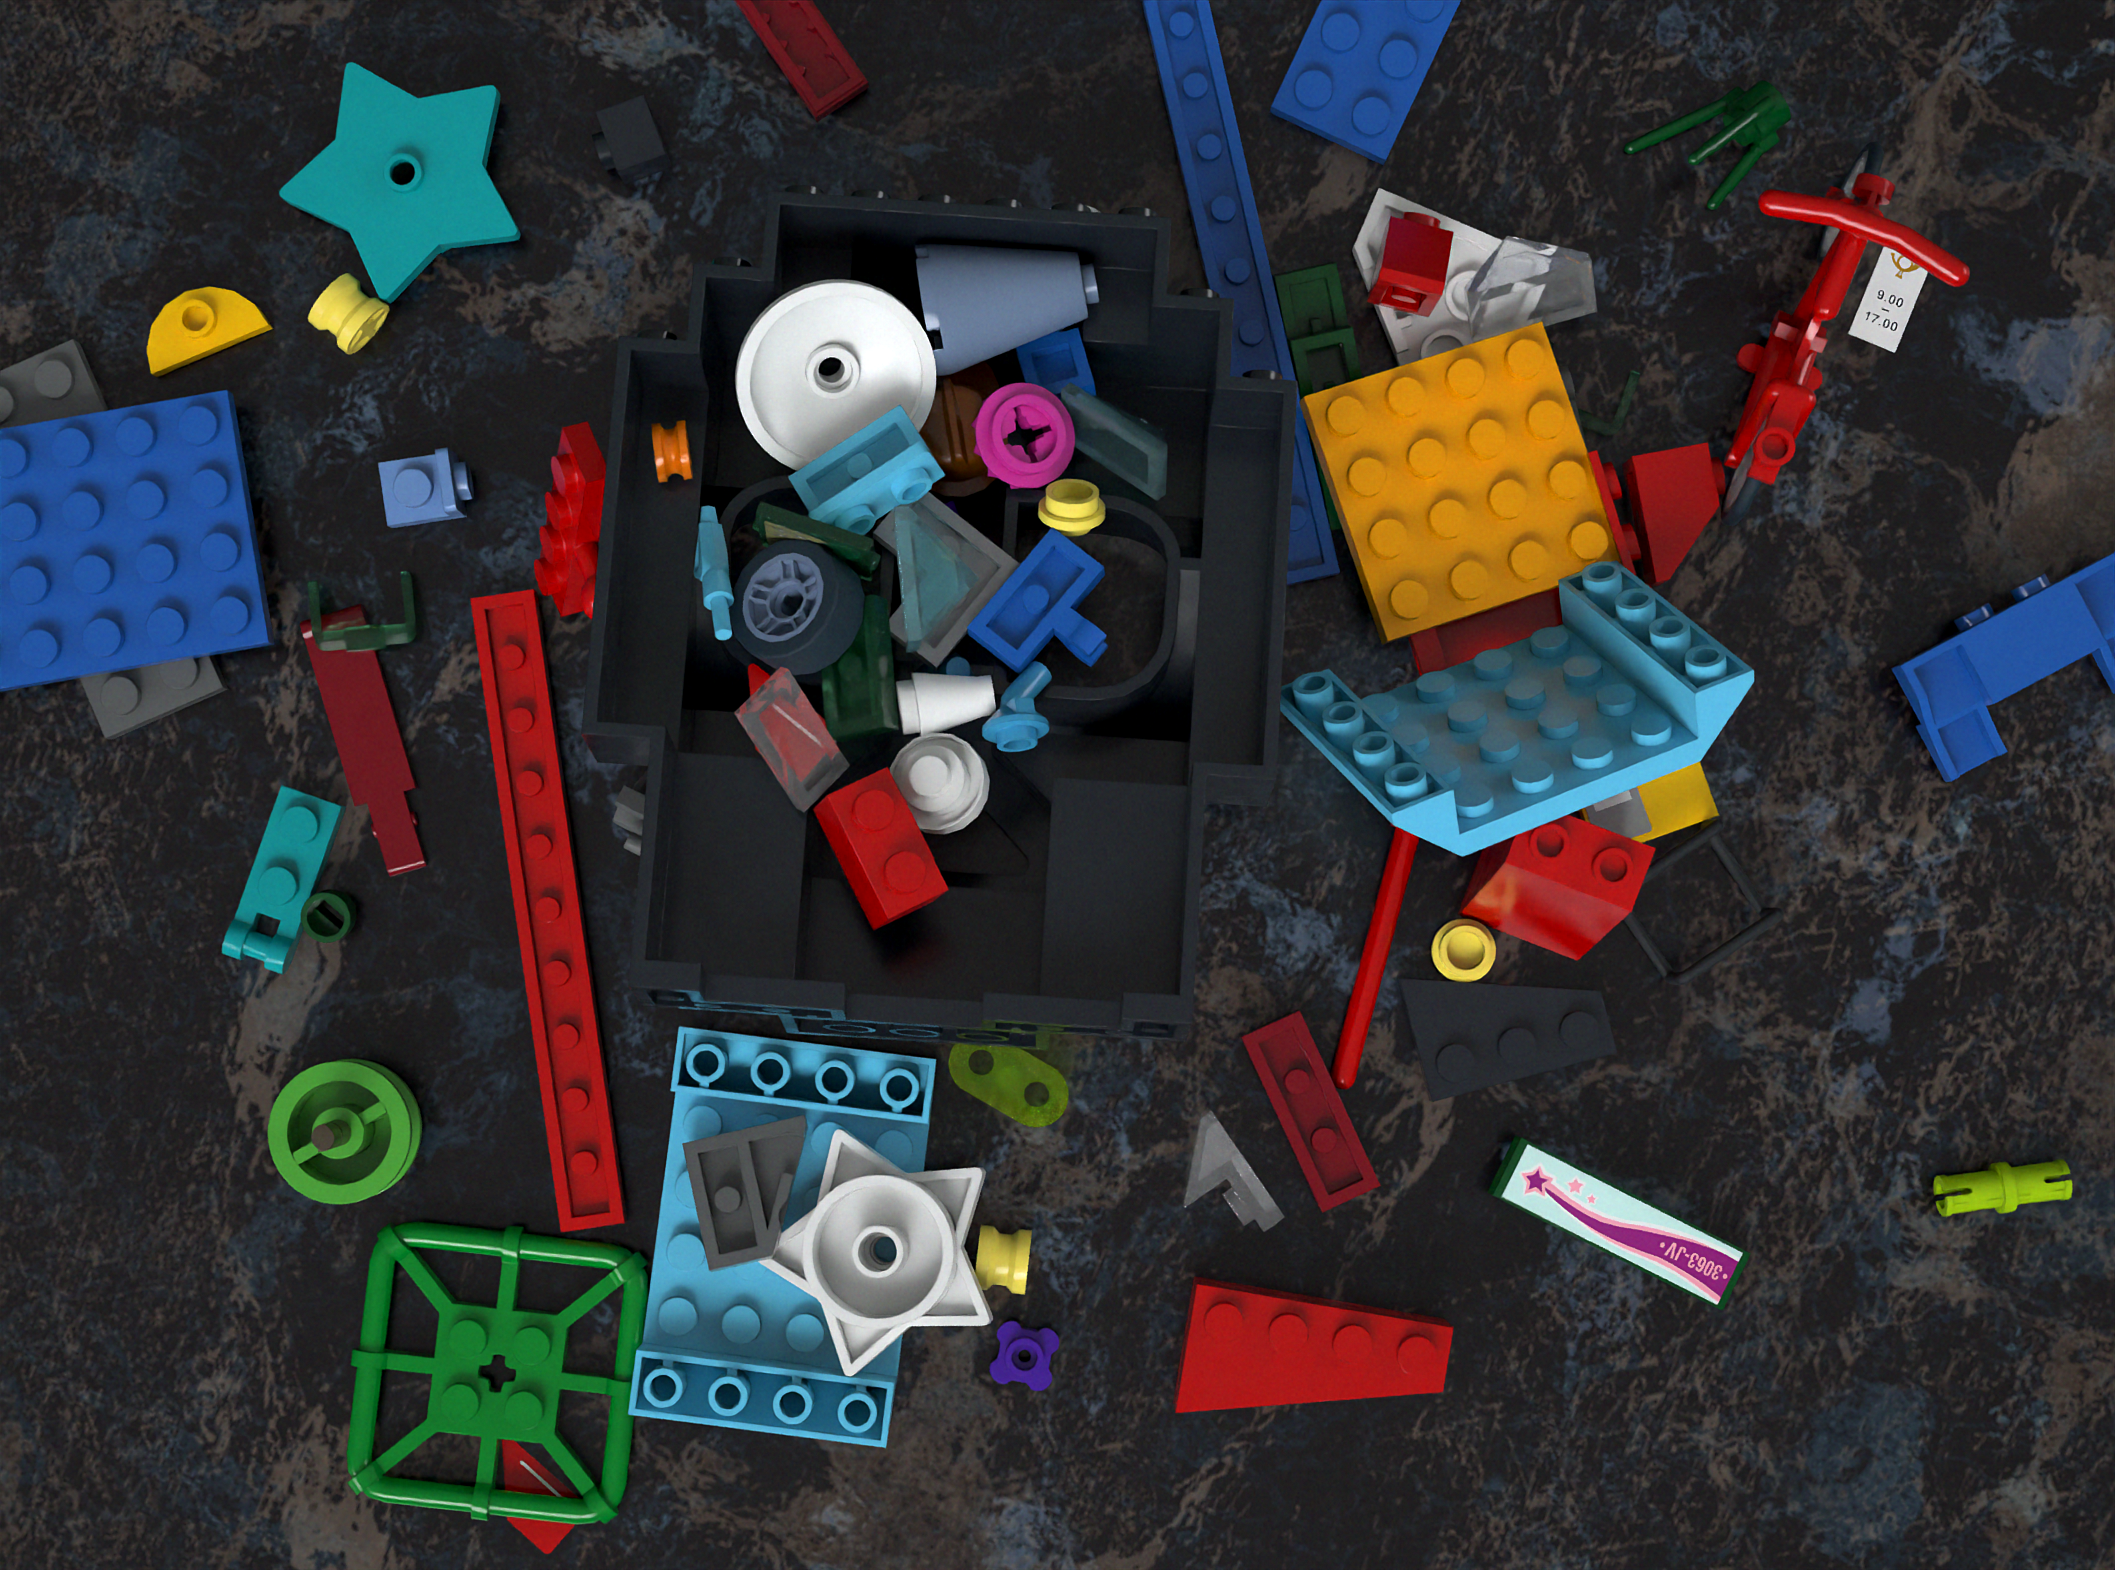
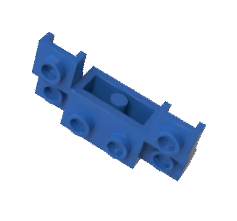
[1891,551,2115,782]

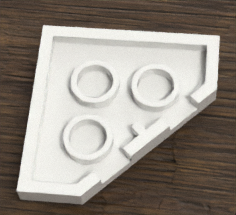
[1352,188,1554,366]

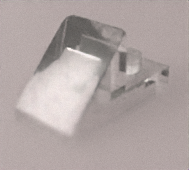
[1182,1107,1285,1232]

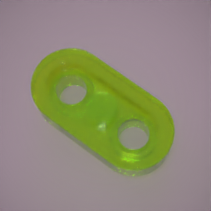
[949,1044,1069,1127]

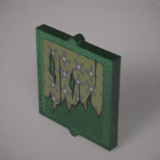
[752,501,881,582]

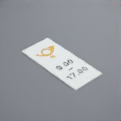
[1848,247,1928,353]

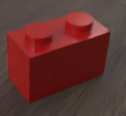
[813,767,949,931]

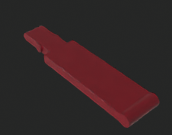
[300,603,428,877]

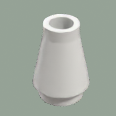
[896,672,996,737]

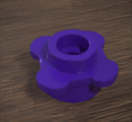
[990,1321,1059,1391]

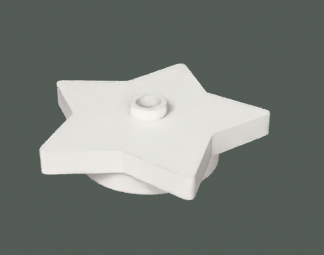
[758,1129,993,1377]

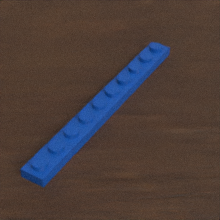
[1141,0,1340,586]

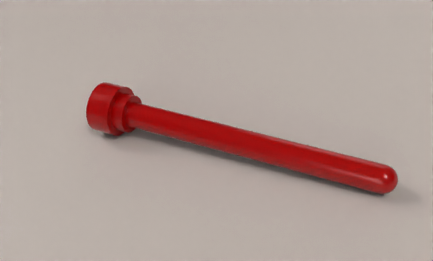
[1330,822,1420,1090]

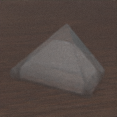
[1464,236,1597,343]
[734,667,850,812]

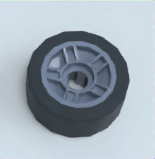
[729,539,865,675]

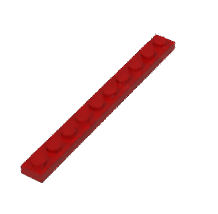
[470,589,628,1232]

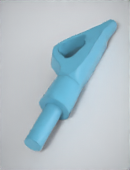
[694,505,734,640]

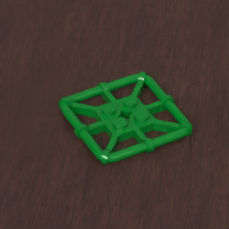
[347,1221,649,1525]

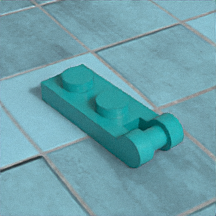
[222,785,346,975]

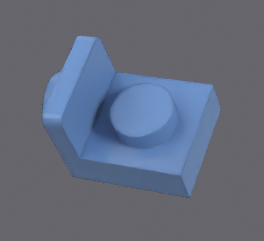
[378,447,474,528]

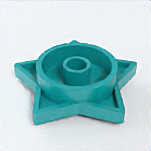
[279,62,521,303]

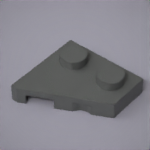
[682,1115,808,1272]

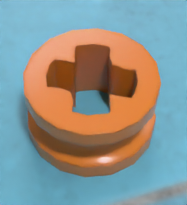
[651,420,693,483]

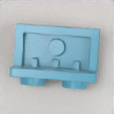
[788,405,945,548]

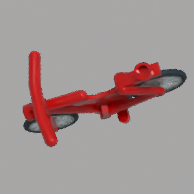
[1720,142,1970,526]

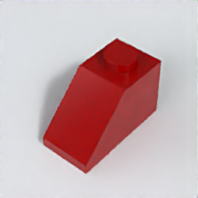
[1367,212,1454,317]
[1622,442,1726,587]

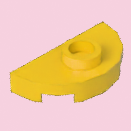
[147,287,273,377]

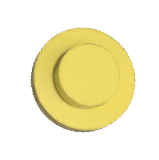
[1038,479,1105,536]
[1431,919,1496,982]

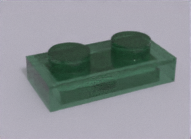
[821,594,899,742]

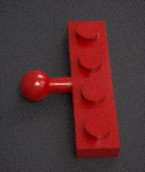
[534,421,606,620]

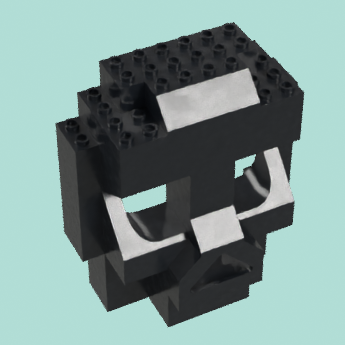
[581,185,1298,1050]

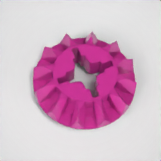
[971,383,1075,489]

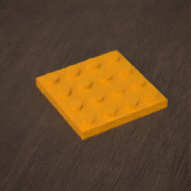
[1299,321,1621,645]

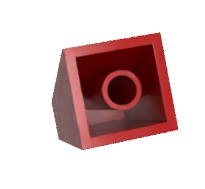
[1458,815,1656,961]

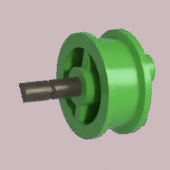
[268,1059,422,1204]

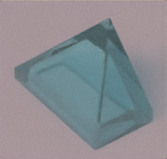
[1061,382,1168,500]
[893,506,980,652]

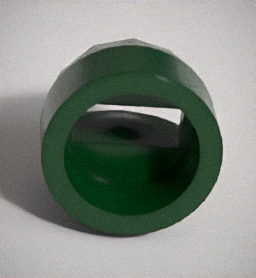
[301,889,357,943]

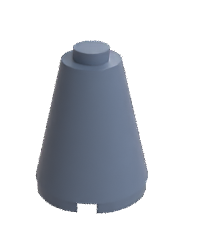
[915,243,1099,377]

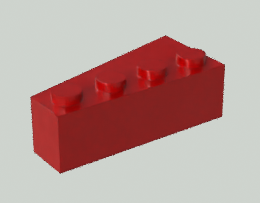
[1173,1276,1453,1413]

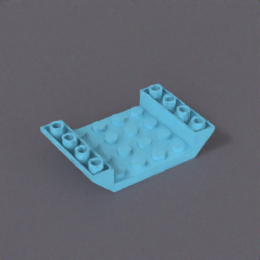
[1280,561,1754,857]
[628,1026,937,1448]

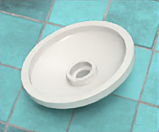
[735,279,936,471]

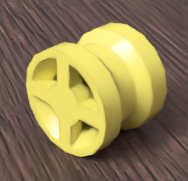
[308,273,389,354]
[975,1225,1032,1295]

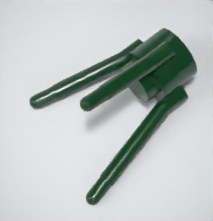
[1624,80,1791,210]

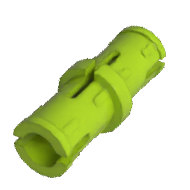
[1934,1159,2072,1217]

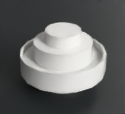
[890,733,990,835]

